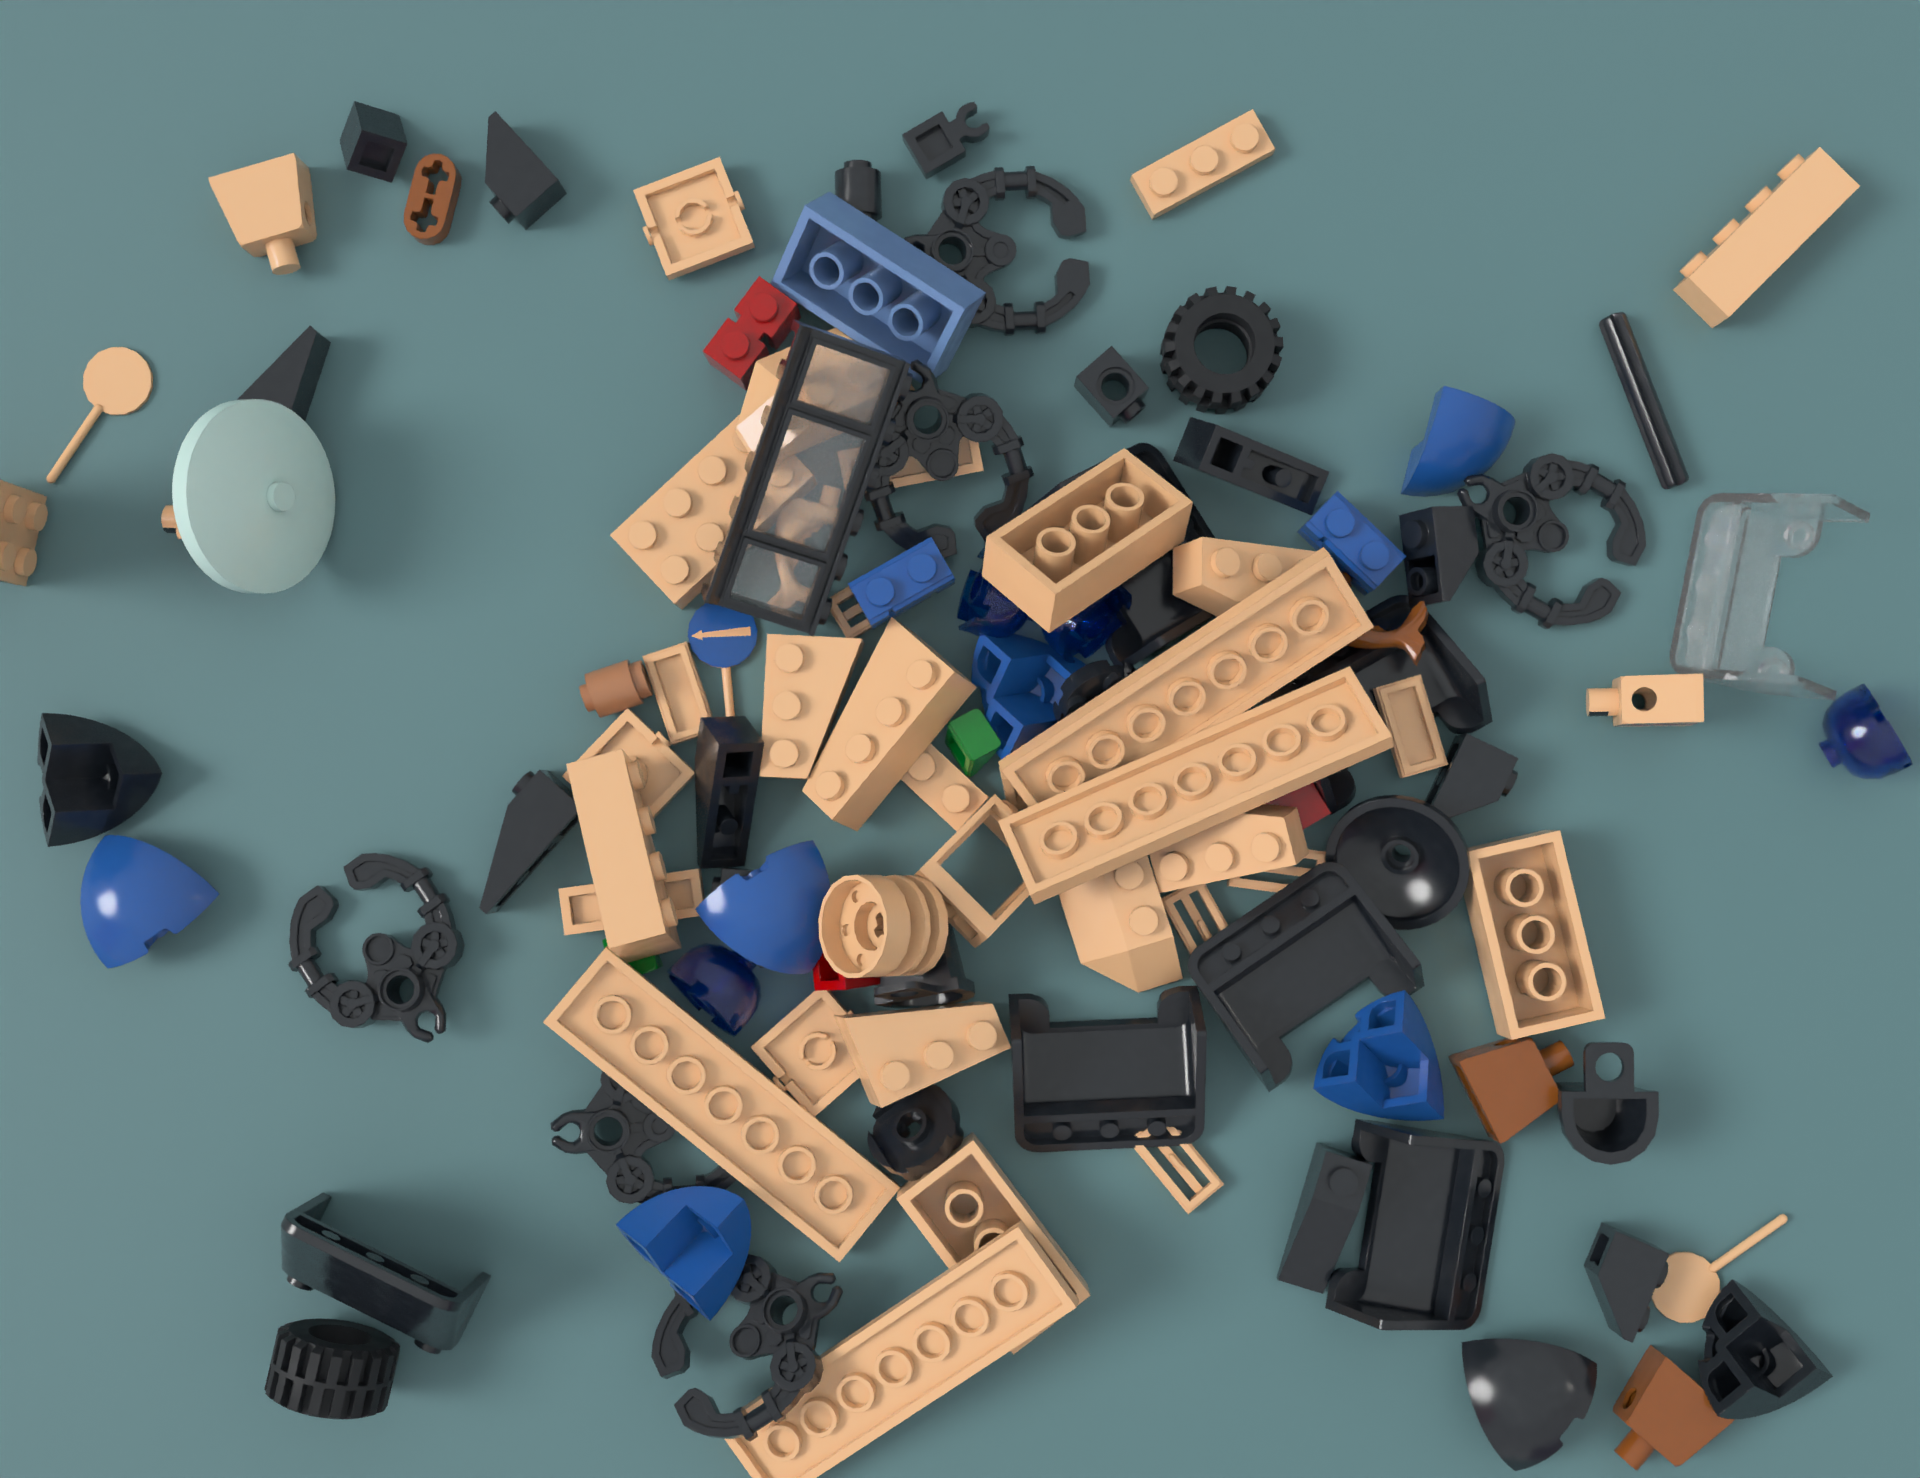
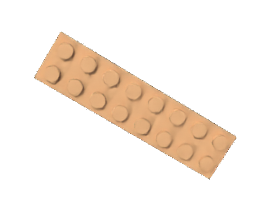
[998,547,1374,807]
[998,666,1394,905]
[543,946,900,1263]
[724,1220,1079,1478]

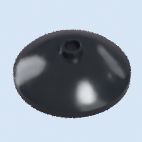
[1325,795,1471,930]

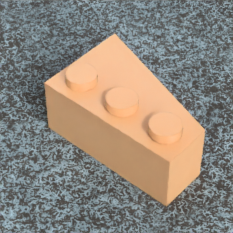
[1173,537,1317,617]
[760,634,865,780]
[1149,804,1309,893]
[834,1001,1011,1108]

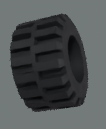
[1160,286,1283,414]
[264,1318,400,1419]

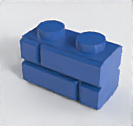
[1297,491,1406,596]
[848,537,955,630]

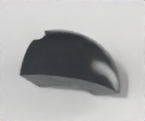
[37,713,162,847]
[1698,1279,1833,1419]
[1462,1339,1597,1471]

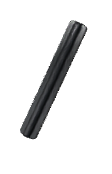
[1599,312,1689,489]

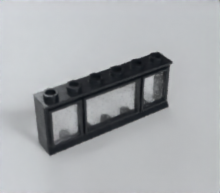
[701,319,913,637]

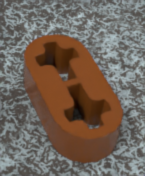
[403,153,462,245]

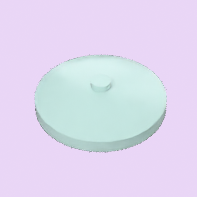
[172,399,335,594]

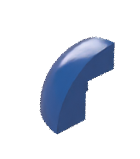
[1401,386,1516,497]
[971,631,1086,759]
[80,835,219,969]
[695,840,830,974]
[1313,990,1444,1121]
[616,1186,751,1321]

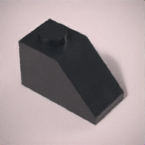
[485,111,567,230]
[1425,733,1518,818]

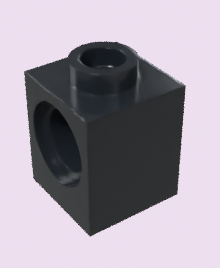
[1074,346,1149,427]

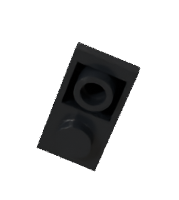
[1399,506,1479,608]
[1584,1222,1669,1343]

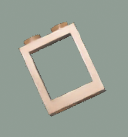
[914,794,1030,948]

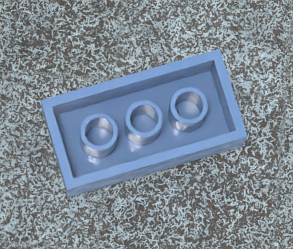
[771,191,986,384]

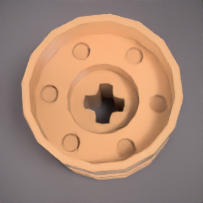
[818,875,948,978]

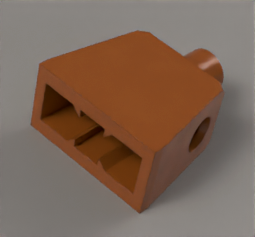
[1448,1036,1574,1144]
[1613,1345,1735,1471]

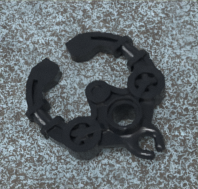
[904,166,1090,336]
[861,359,1034,558]
[1457,453,1646,629]
[288,853,465,1043]
[551,1071,737,1204]
[651,1254,843,1442]

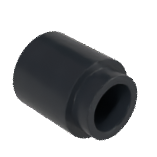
[835,160,882,222]

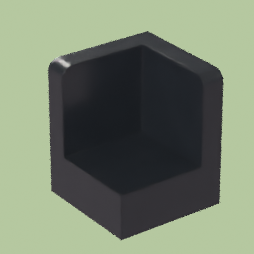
[340,101,407,183]

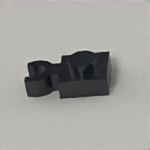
[902,102,990,179]

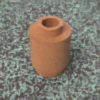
[579,659,653,718]

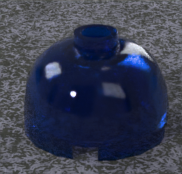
[957,547,1033,638]
[1040,585,1132,663]
[1818,683,1913,779]
[667,943,761,1037]

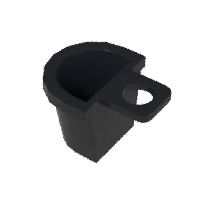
[874,922,975,1009]
[1556,1042,1659,1165]

